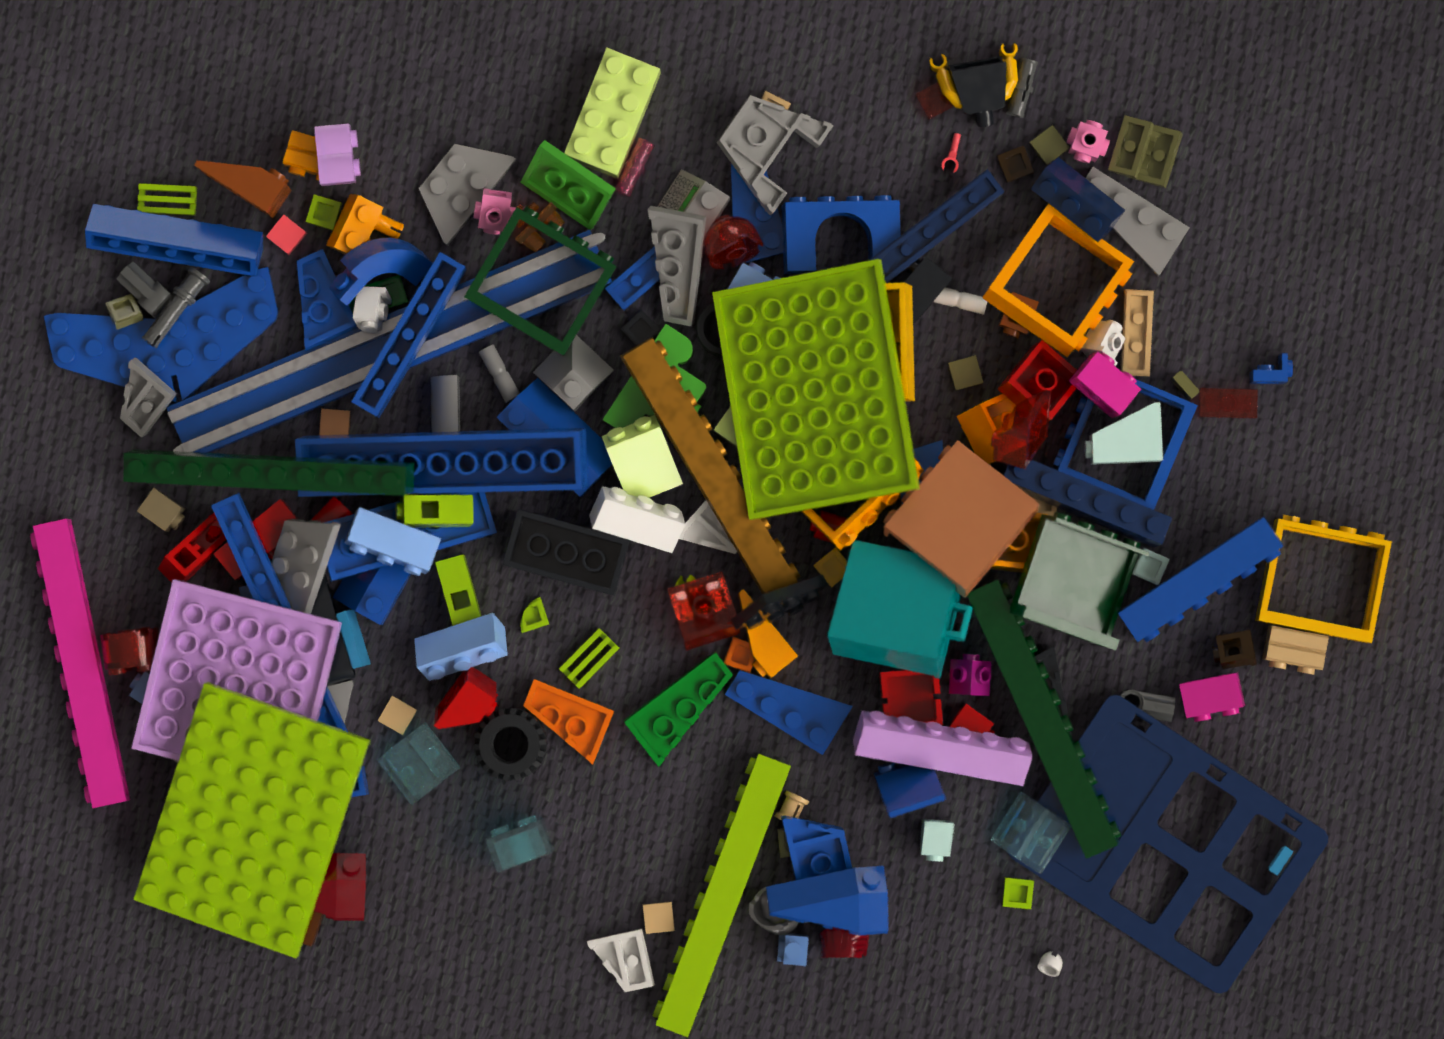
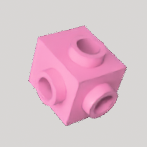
[1066,120,1110,164]
[473,188,516,235]

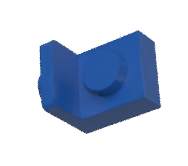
[1250,353,1293,384]

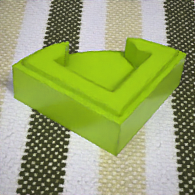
[520,597,549,633]

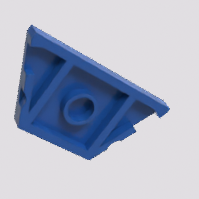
[781,815,852,923]

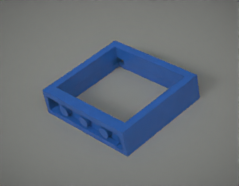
[1053,379,1198,510]

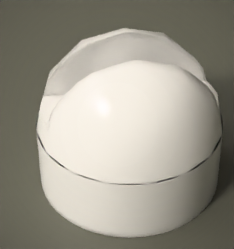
[1037,951,1063,977]

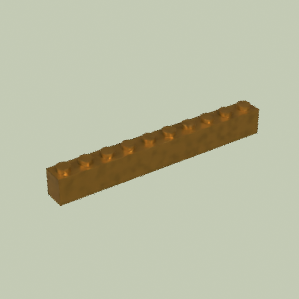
[620,338,800,594]

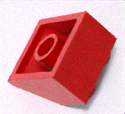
[434,667,498,729]

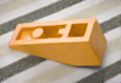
[738,589,798,678]

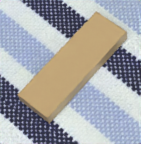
[1120,289,1154,377]

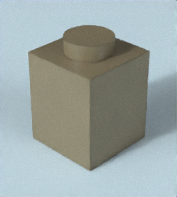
[137,488,185,532]

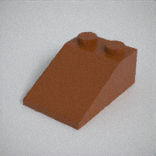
[194,160,292,218]

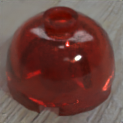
[704,215,763,269]

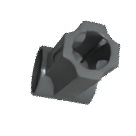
[117,261,173,319]
[1119,689,1175,722]

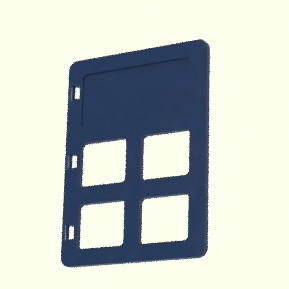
[1008,695,1328,993]

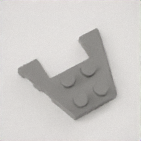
[716,95,833,215]

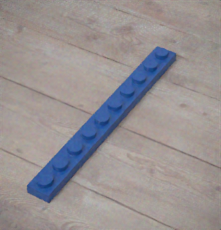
[211,493,348,732]

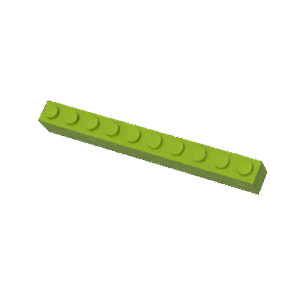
[653,753,791,1037]

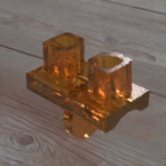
[515,202,565,252]

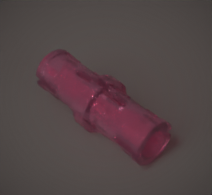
[615,138,655,197]

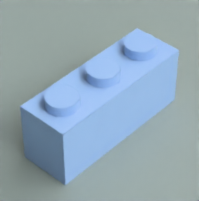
[344,507,441,576]
[414,613,508,681]

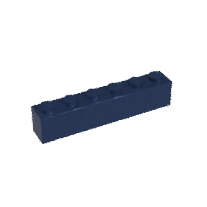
[1000,452,1172,548]

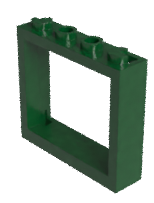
[464,206,617,356]

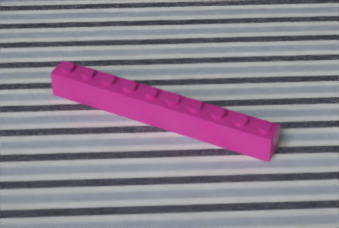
[30,519,130,808]

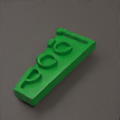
[623,651,733,767]

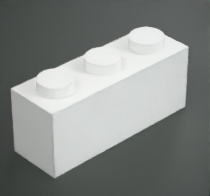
[589,486,685,553]

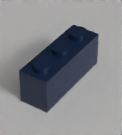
[1031,157,1125,242]

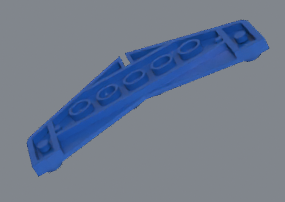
[44,267,278,403]

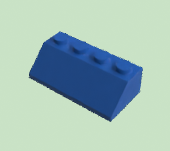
[497,378,613,498]

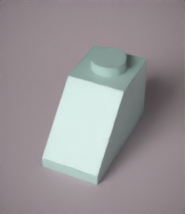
[920,819,954,861]

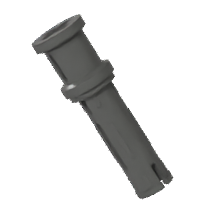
[142,266,210,349]

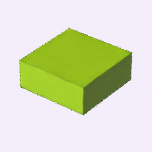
[306,195,342,230]
[1002,877,1034,909]

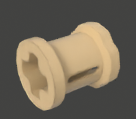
[774,790,809,820]

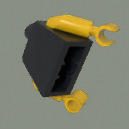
[930,43,1018,127]

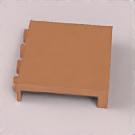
[883,440,1039,598]

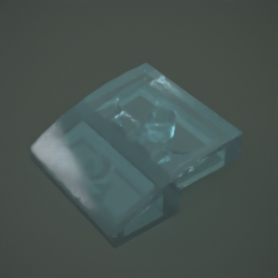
[377,722,461,805]
[990,791,1071,874]

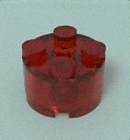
[100,627,159,675]

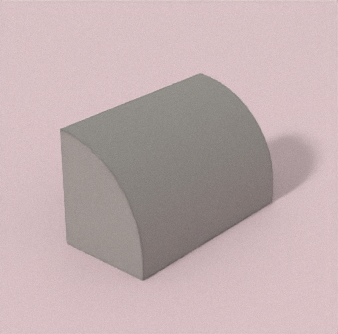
[430,375,460,432]

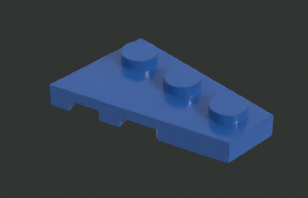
[297,249,358,351]

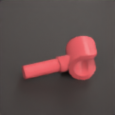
[941,133,961,173]

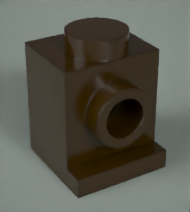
[1212,630,1257,670]

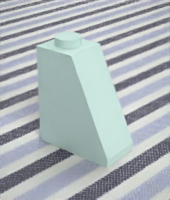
[1085,402,1163,465]

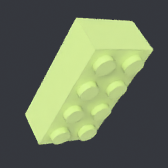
[564,48,661,179]

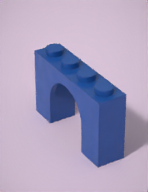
[782,195,901,274]

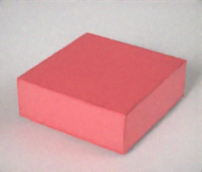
[266,214,307,255]

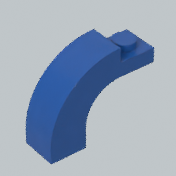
[329,238,433,306]

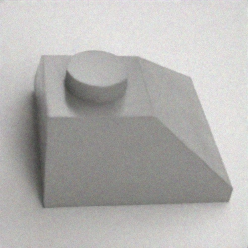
[533,335,614,412]

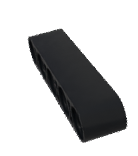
[311,573,356,686]

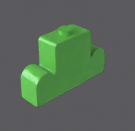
[603,324,706,428]

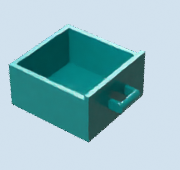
[828,540,973,679]

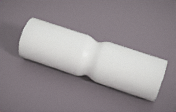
[934,288,987,315]

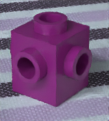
[949,654,991,696]

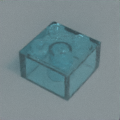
[486,814,555,873]

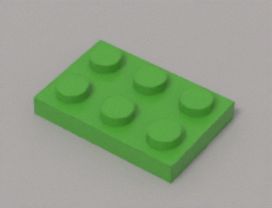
[520,140,616,231]

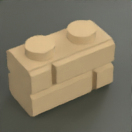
[1262,626,1329,675]

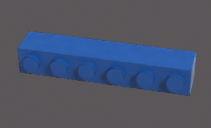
[85,204,263,277]
[351,252,467,418]
[1118,516,1283,642]

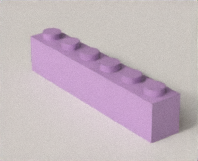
[853,711,1032,786]

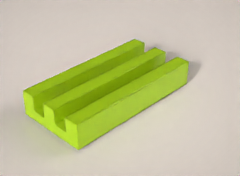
[137,184,197,216]
[559,628,620,689]

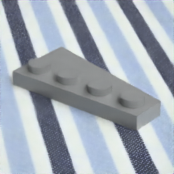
[1086,167,1190,277]
[648,206,706,327]

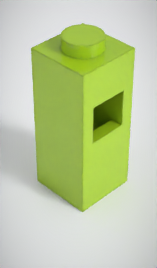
[395,495,474,528]
[435,555,482,626]

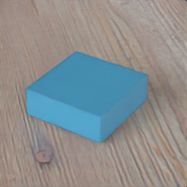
[1268,846,1293,876]

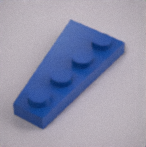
[725,670,853,755]

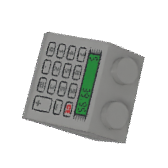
[658,169,730,240]

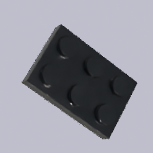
[730,575,828,630]

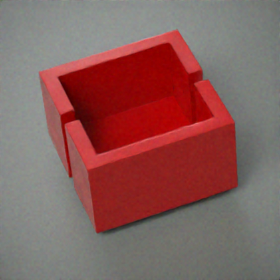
[879,670,943,725]

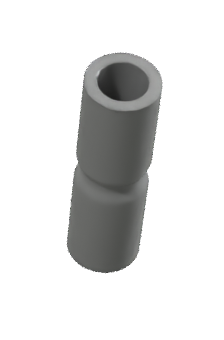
[479,344,520,403]

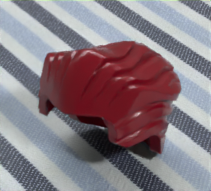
[819,927,869,958]

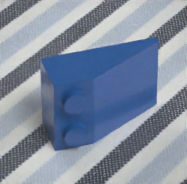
[873,762,946,818]

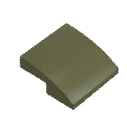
[1108,115,1183,188]

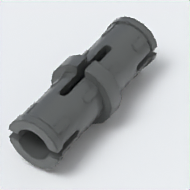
[1006,58,1038,118]

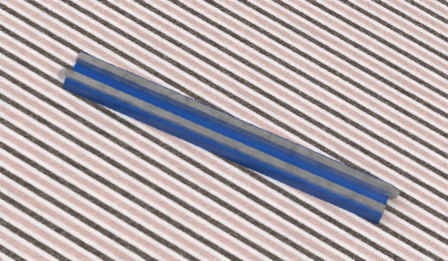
[167,230,612,453]

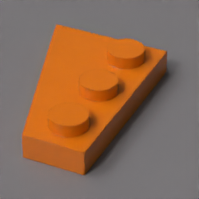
[523,679,614,764]

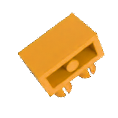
[326,194,404,255]

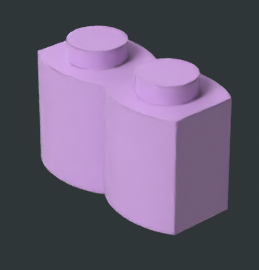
[315,124,361,186]

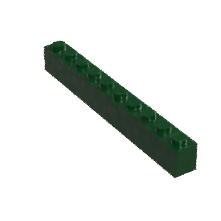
[123,449,414,496]
[967,579,1122,859]

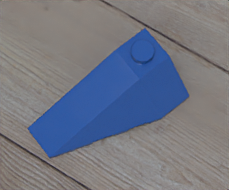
[333,563,411,625]
[766,866,888,935]

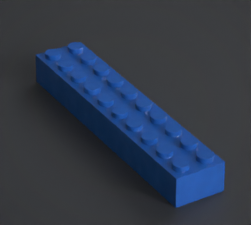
[295,428,588,497]

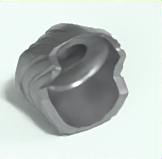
[749,887,798,935]

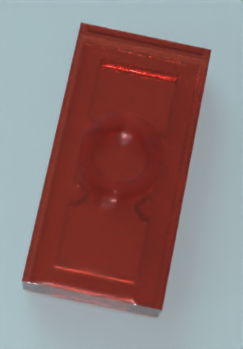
[1199,388,1258,419]

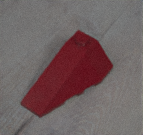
[314,853,366,921]

